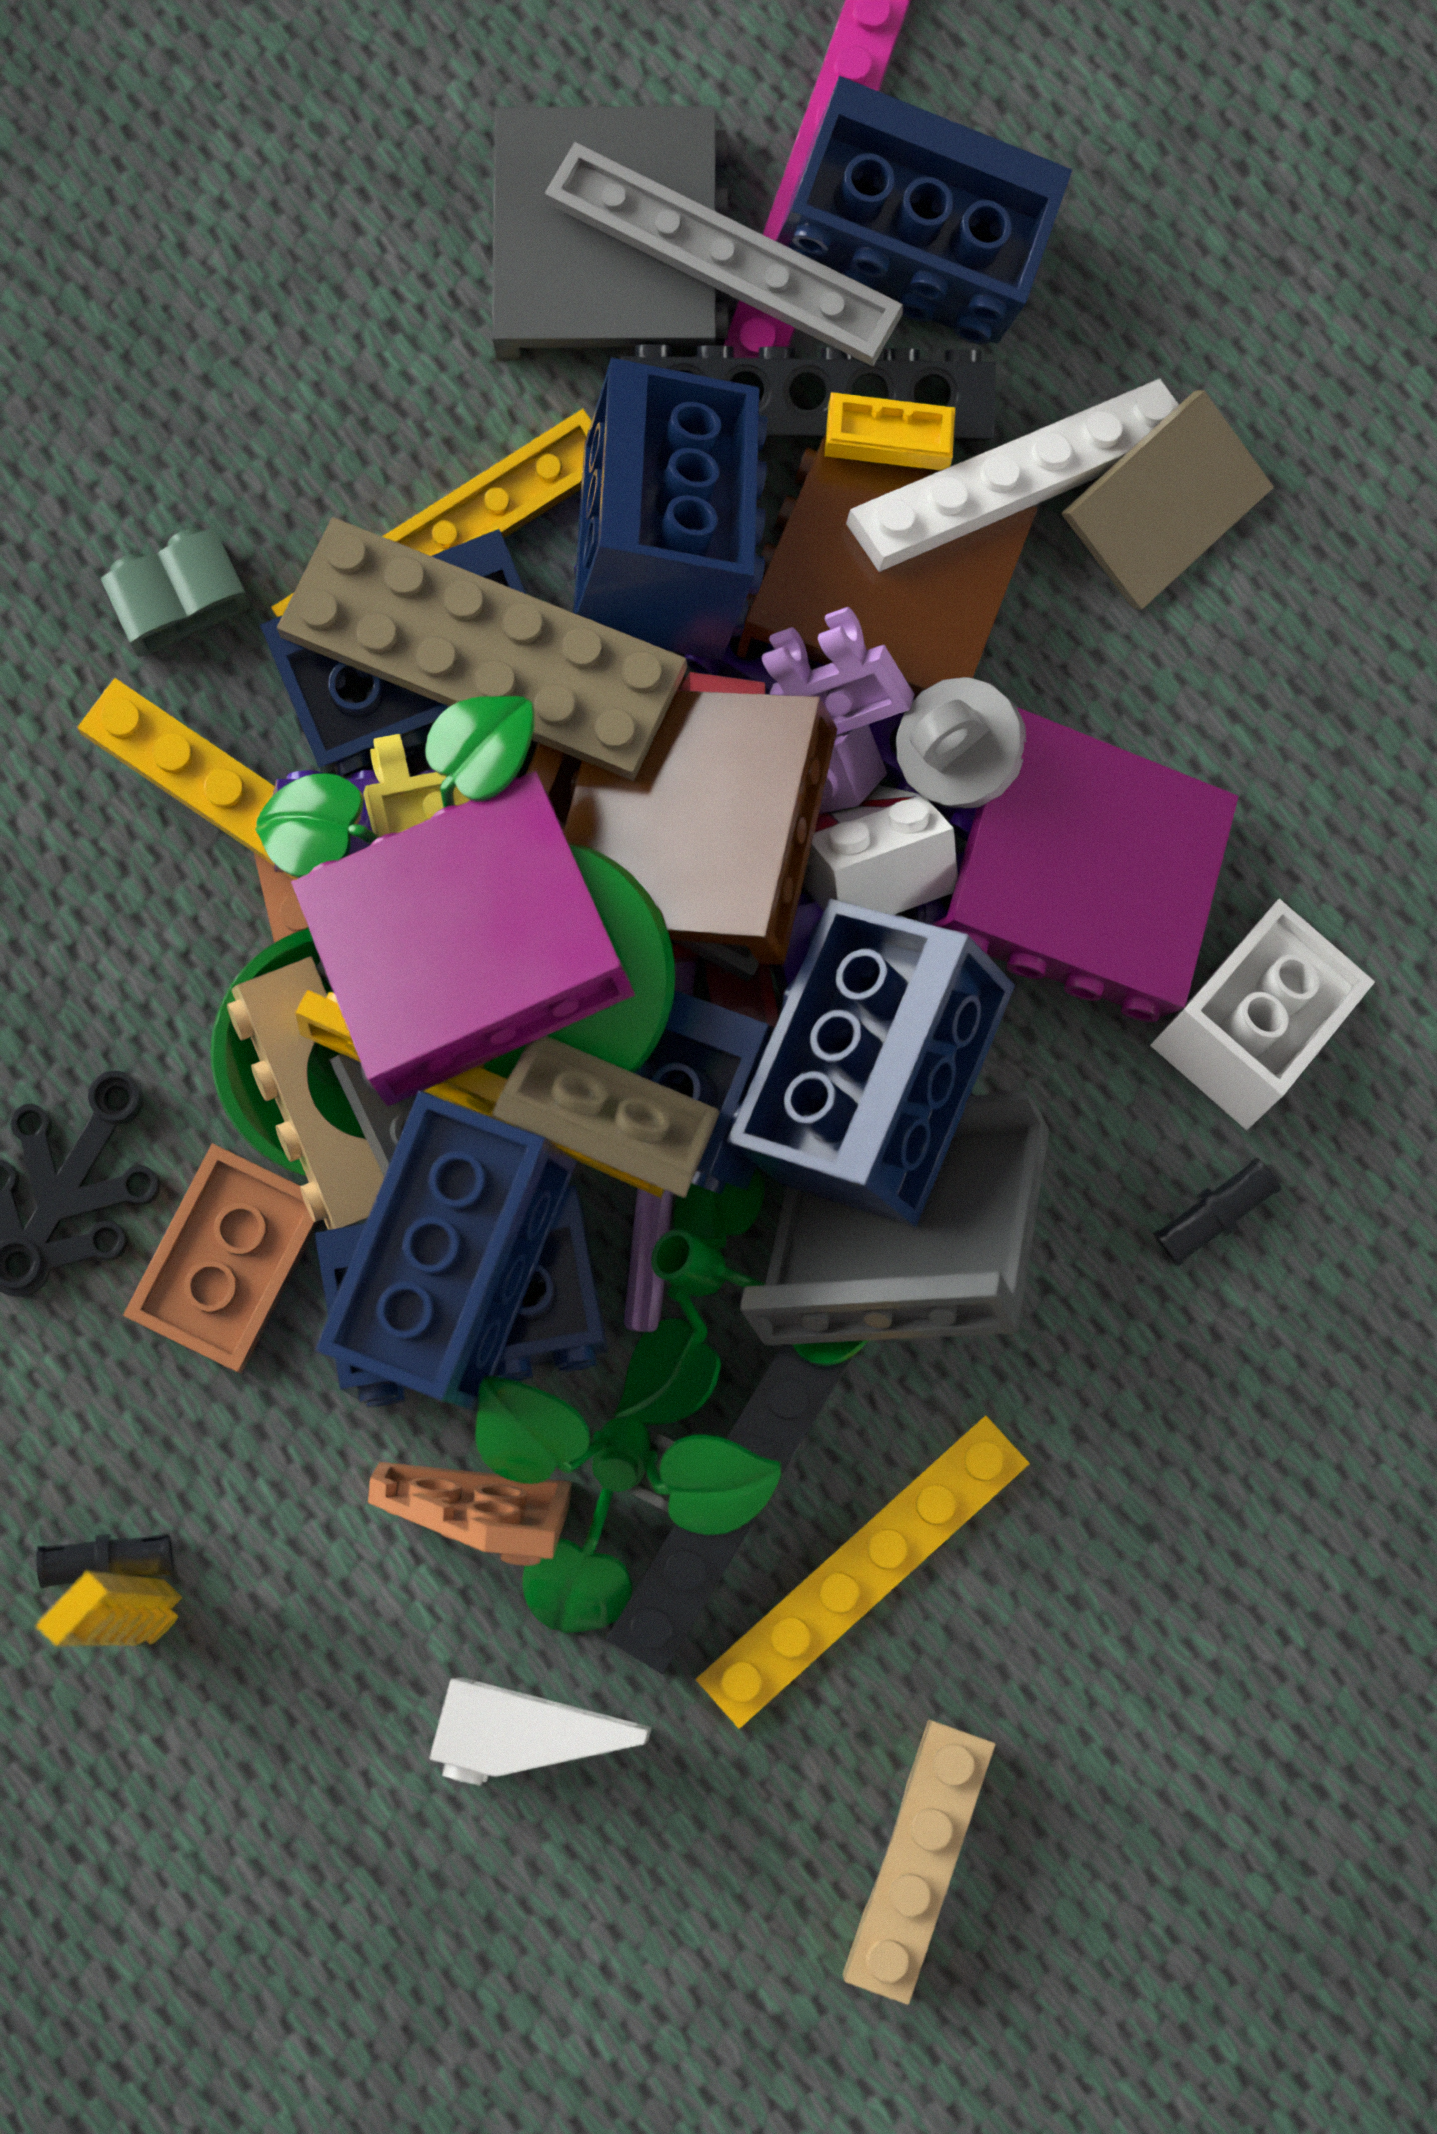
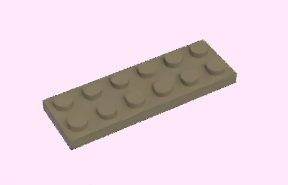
[277,517,687,781]

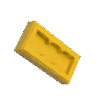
[824,392,955,471]

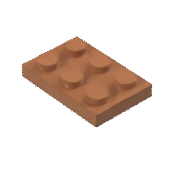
[123,1143,319,1374]

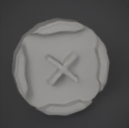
[896,677,1026,809]

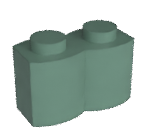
[100,528,251,657]

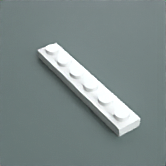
[846,379,1179,572]

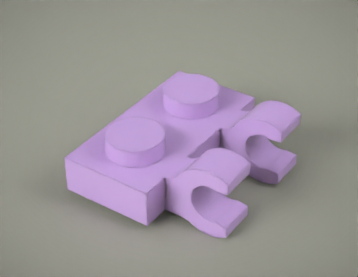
[762,607,915,735]

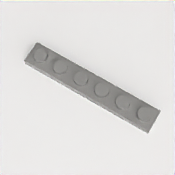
[544,142,903,367]

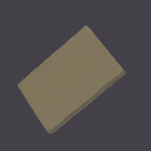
[1061,390,1274,610]
[492,1036,720,1198]

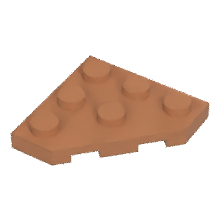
[368,1462,572,1565]

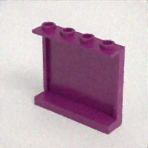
[932,707,1239,1022]
[291,771,635,1107]

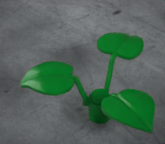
[255,696,535,878]
[614,1166,869,1425]
[475,1375,782,1633]

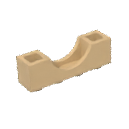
[227,957,384,1230]
[843,1719,996,2005]

